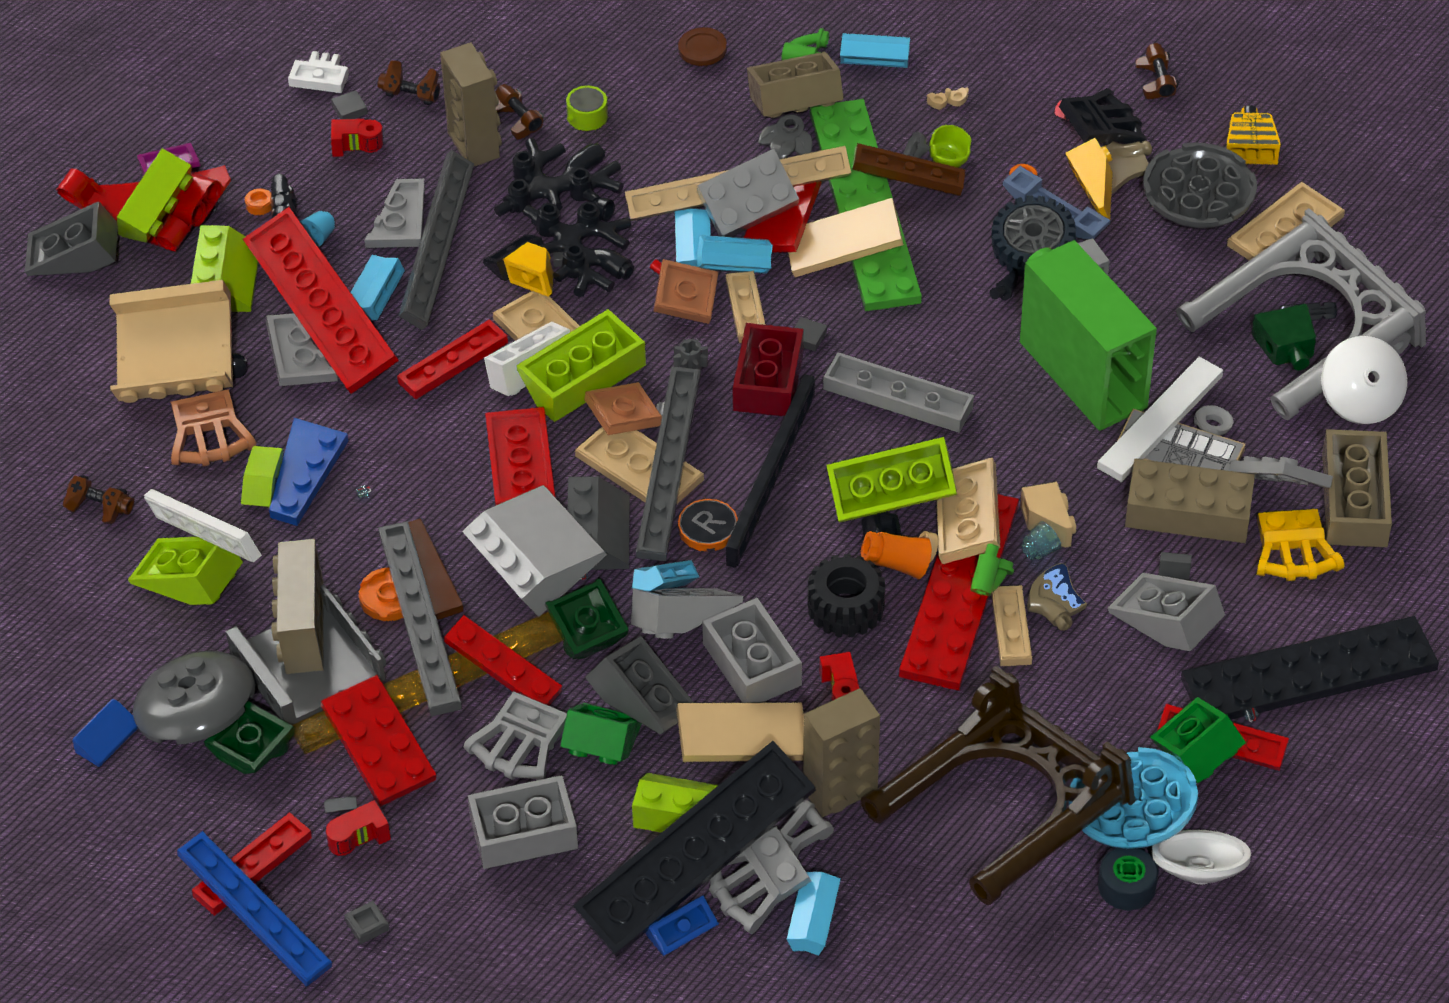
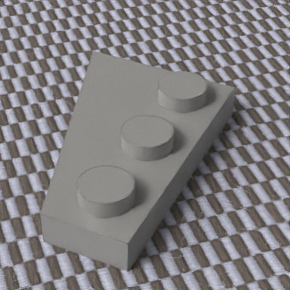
[365,179,425,248]
[1229,456,1333,488]

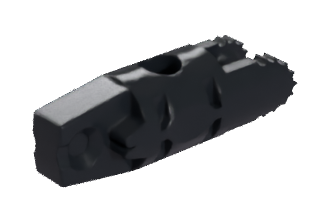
[271,173,297,218]

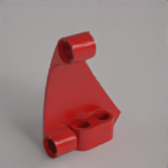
[56,165,231,251]

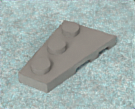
[266,313,338,386]

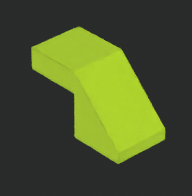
[241,446,283,507]

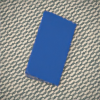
[73,699,138,767]
[645,896,719,956]

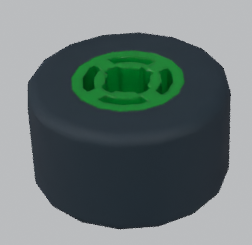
[1098,848,1159,911]

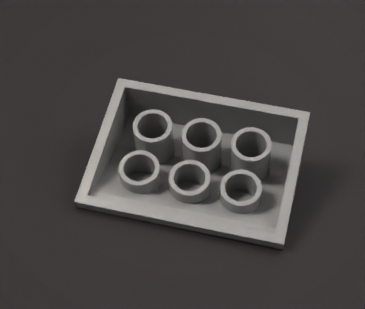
[462,485,607,617]

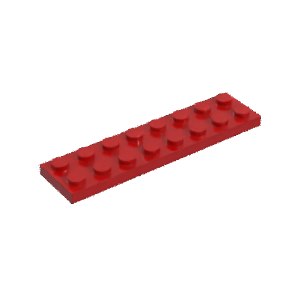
[243,207,399,394]
[899,494,1019,691]

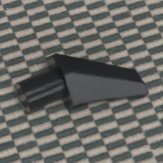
[990,269,1018,301]

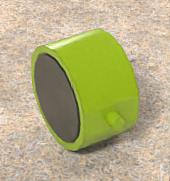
[566,86,608,131]

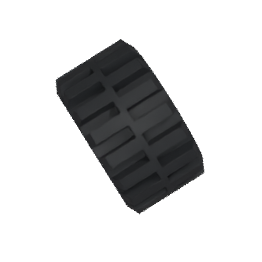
[808,554,885,637]

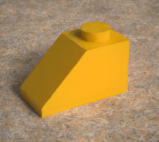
[503,242,553,296]

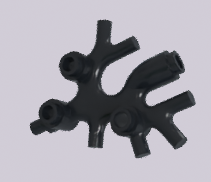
[494,138,624,217]
[523,202,634,297]

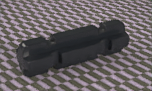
[1280,302,1337,320]

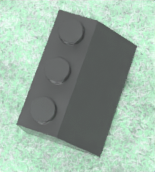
[568,476,630,570]

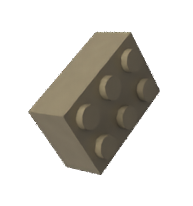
[747,52,843,117]

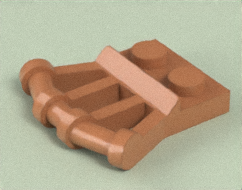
[171,389,256,467]

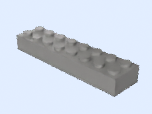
[823,352,974,433]

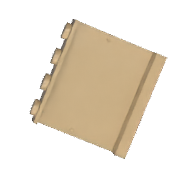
[110,280,233,403]

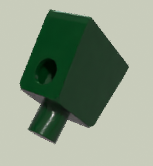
[1252,304,1316,371]

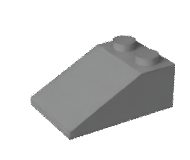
[1108,573,1225,651]
[631,588,743,639]

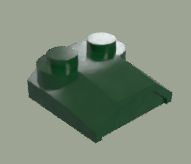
[545,579,629,659]
[204,701,295,774]

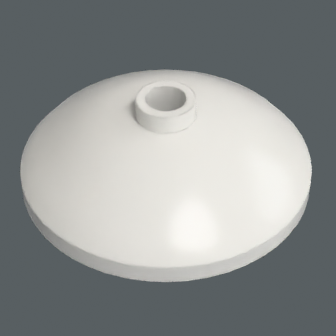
[1321,336,1407,424]
[1152,830,1251,884]

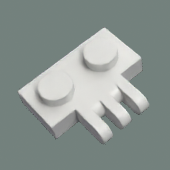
[288,51,349,93]

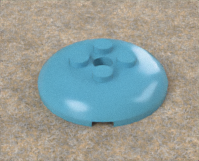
[1069,747,1198,849]

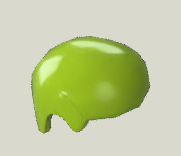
[929,125,972,168]

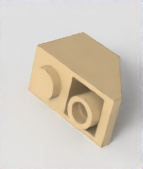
[1020,482,1076,548]

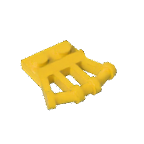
[1256,509,1345,581]

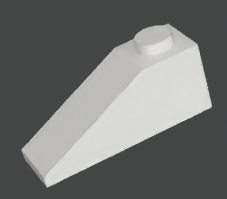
[484,322,570,396]

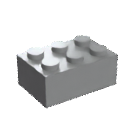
[697,149,799,237]
[702,598,802,703]
[468,775,578,869]

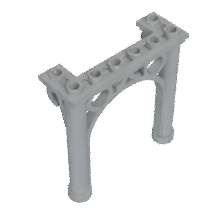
[1176,208,1426,420]

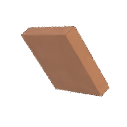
[653,259,718,324]
[584,382,662,435]

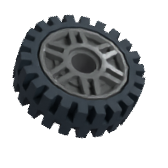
[991,195,1076,277]

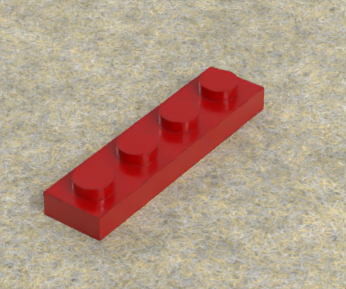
[397,319,508,400]
[444,615,562,706]
[1157,704,1289,771]
[192,812,312,916]

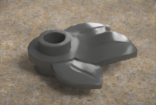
[758,114,813,159]

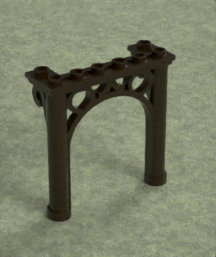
[861,666,1135,905]

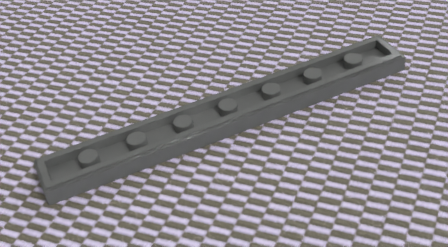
[399,150,474,330]
[636,367,701,561]
[378,521,462,717]

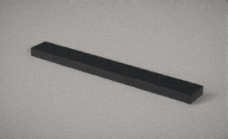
[726,374,815,568]

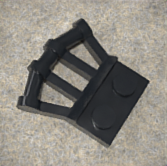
[1059,88,1147,146]

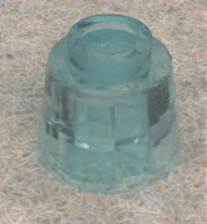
[1021,521,1061,560]

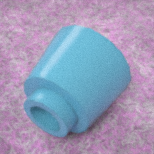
[300,211,335,247]

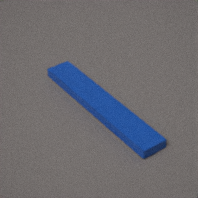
[177,831,332,987]

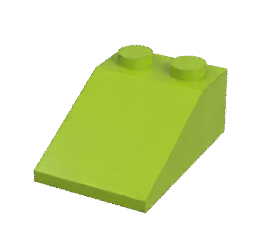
[128,537,243,605]

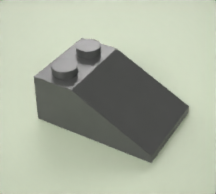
[25,201,118,276]
[585,636,694,734]

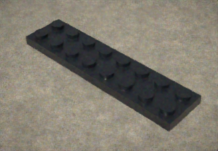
[1181,616,1439,720]
[573,741,816,957]

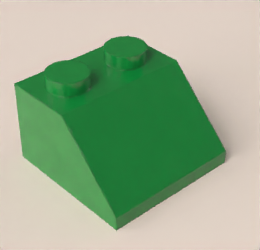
[1150,697,1246,783]
[560,703,642,765]

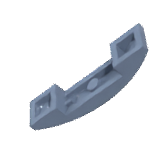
[1003,166,1110,239]

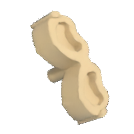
[927,87,969,110]

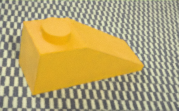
[1065,138,1113,220]

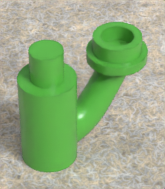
[782,28,829,60]
[970,544,1014,596]

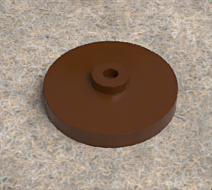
[678,27,727,66]

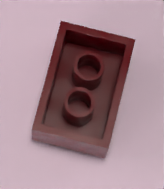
[733,323,804,417]

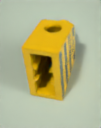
[1226,105,1280,165]

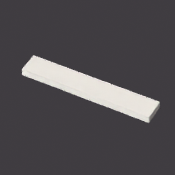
[1097,357,1223,482]
[144,489,262,562]

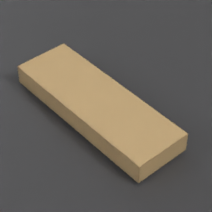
[726,271,765,343]
[991,585,1032,666]

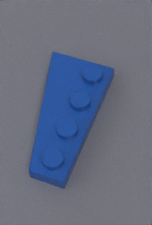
[269,418,348,526]

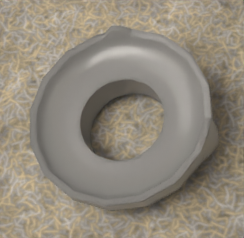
[1194,405,1234,436]

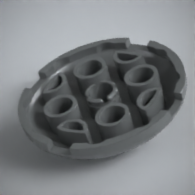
[1143,143,1257,229]
[133,651,255,745]

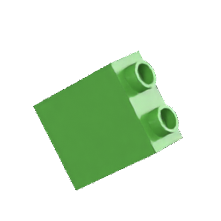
[1020,240,1157,431]

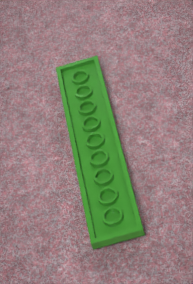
[810,99,922,311]

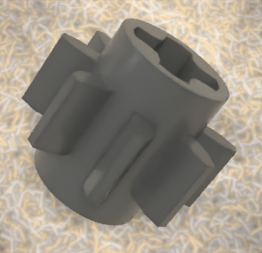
[673,339,708,369]

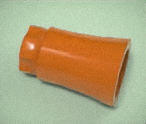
[861,531,932,579]

